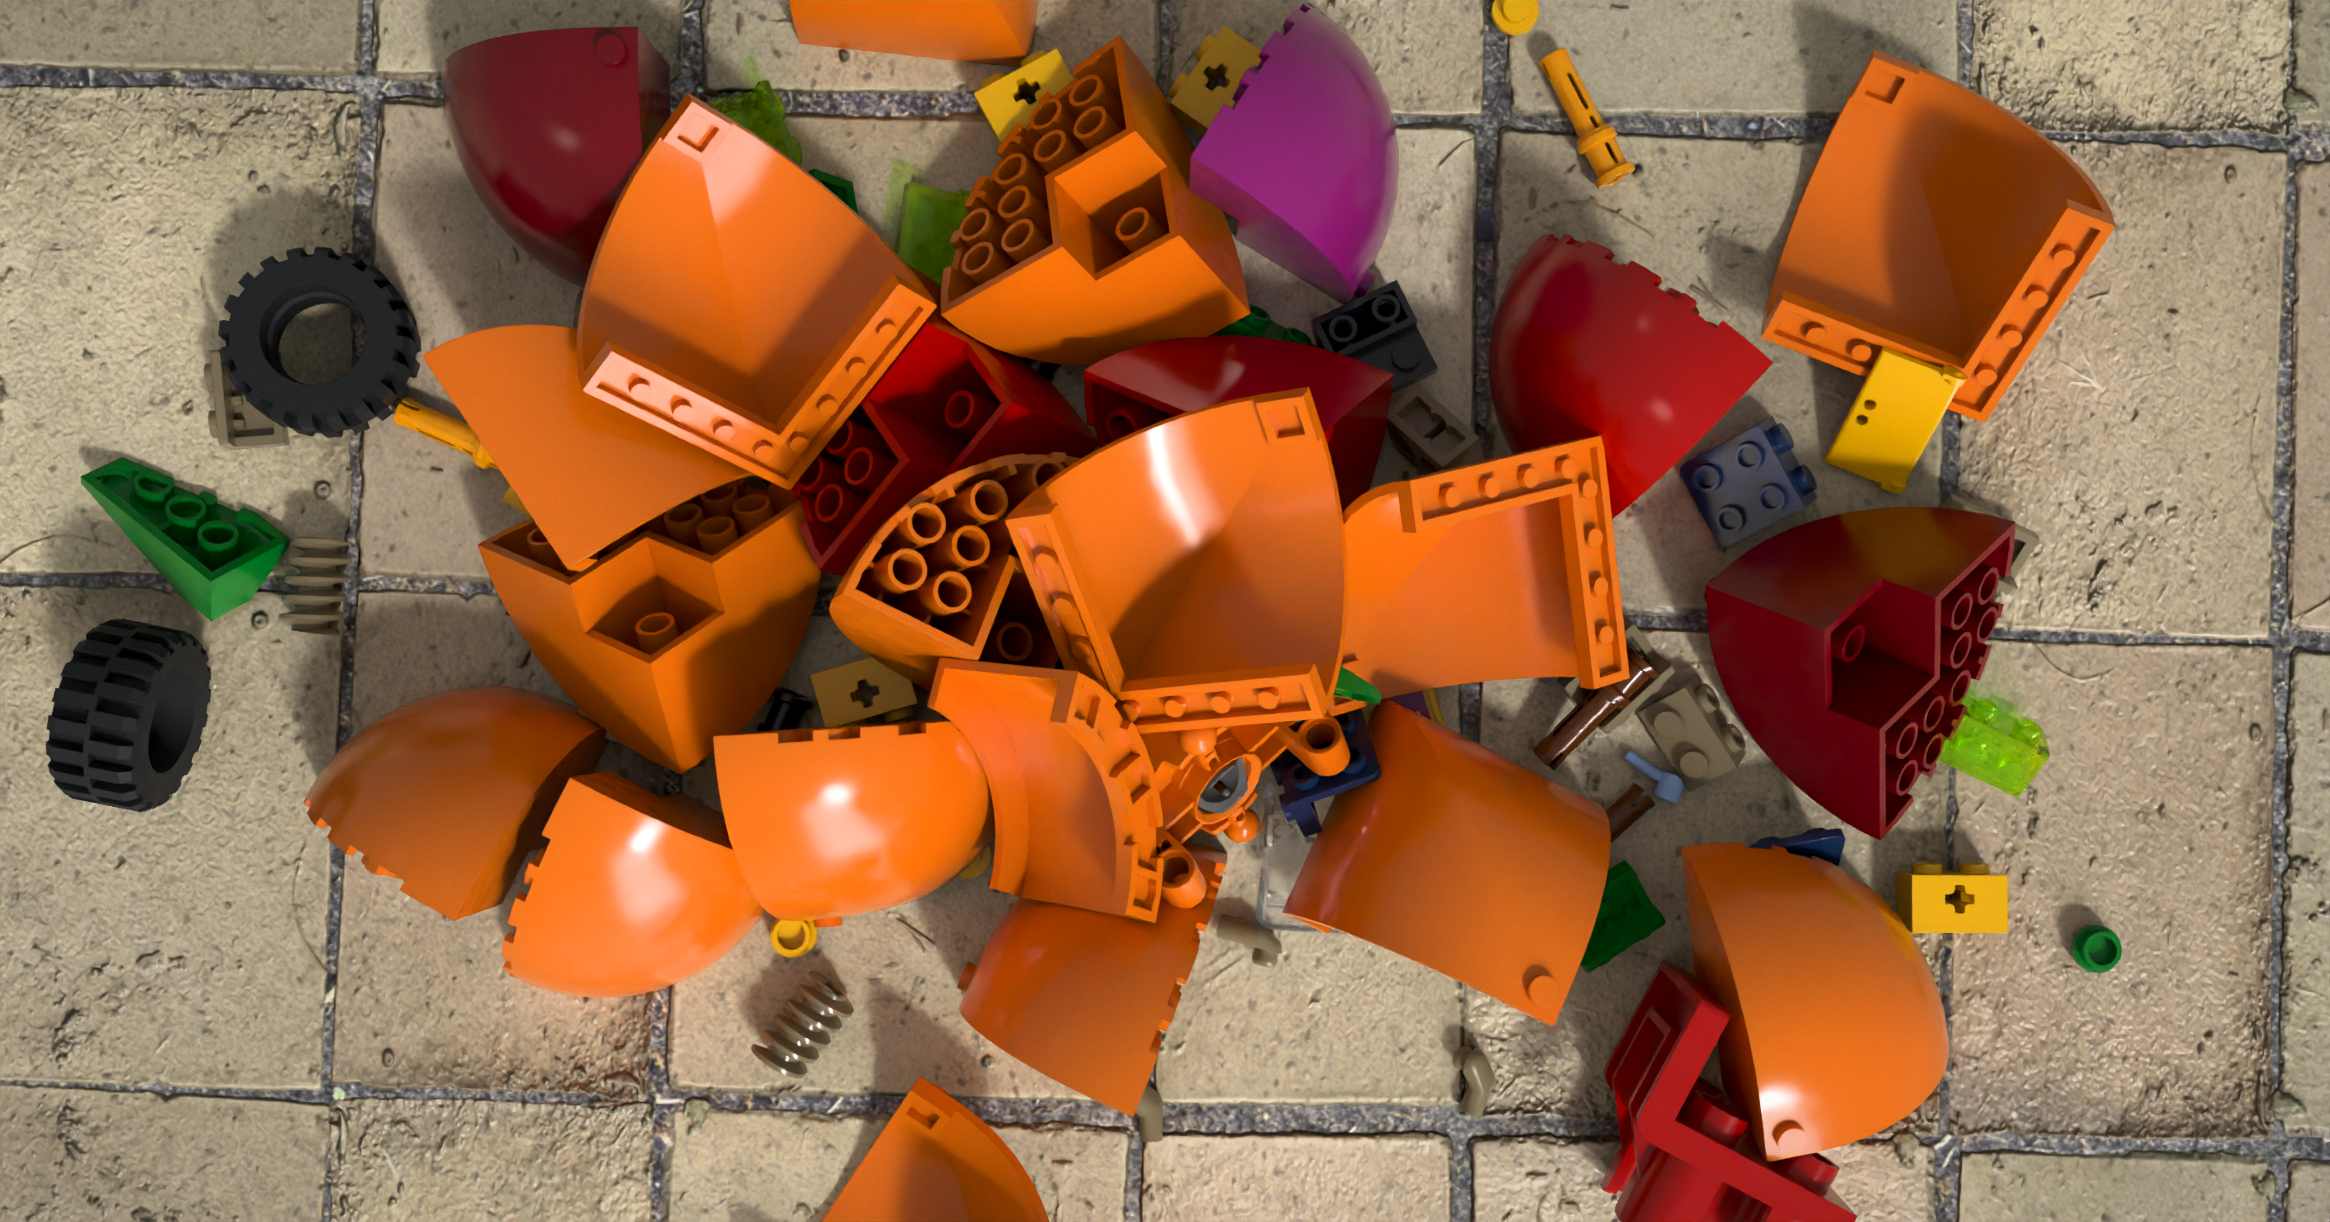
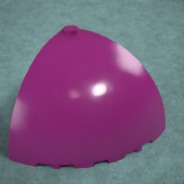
[1189,2,1399,305]

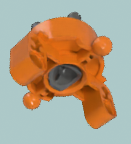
[1140,712,1350,908]

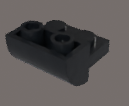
[1311,280,1438,394]

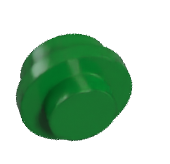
[2071,925,2122,973]

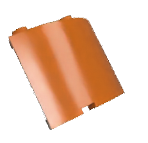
[927,657,1164,923]

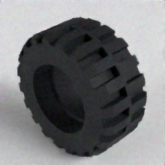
[218,246,421,438]
[46,618,211,812]

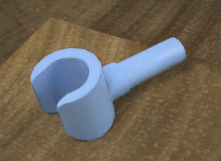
[1624,750,1684,803]

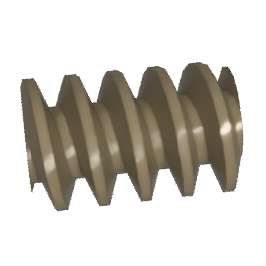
[278,536,354,636]
[751,970,854,1079]

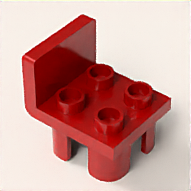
[1600,960,1857,1222]

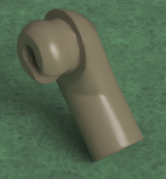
[1217,914,1282,968]
[1453,1045,1495,1118]
[1135,1084,1163,1142]

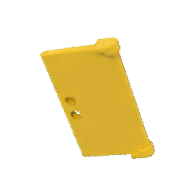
[1824,347,1967,494]

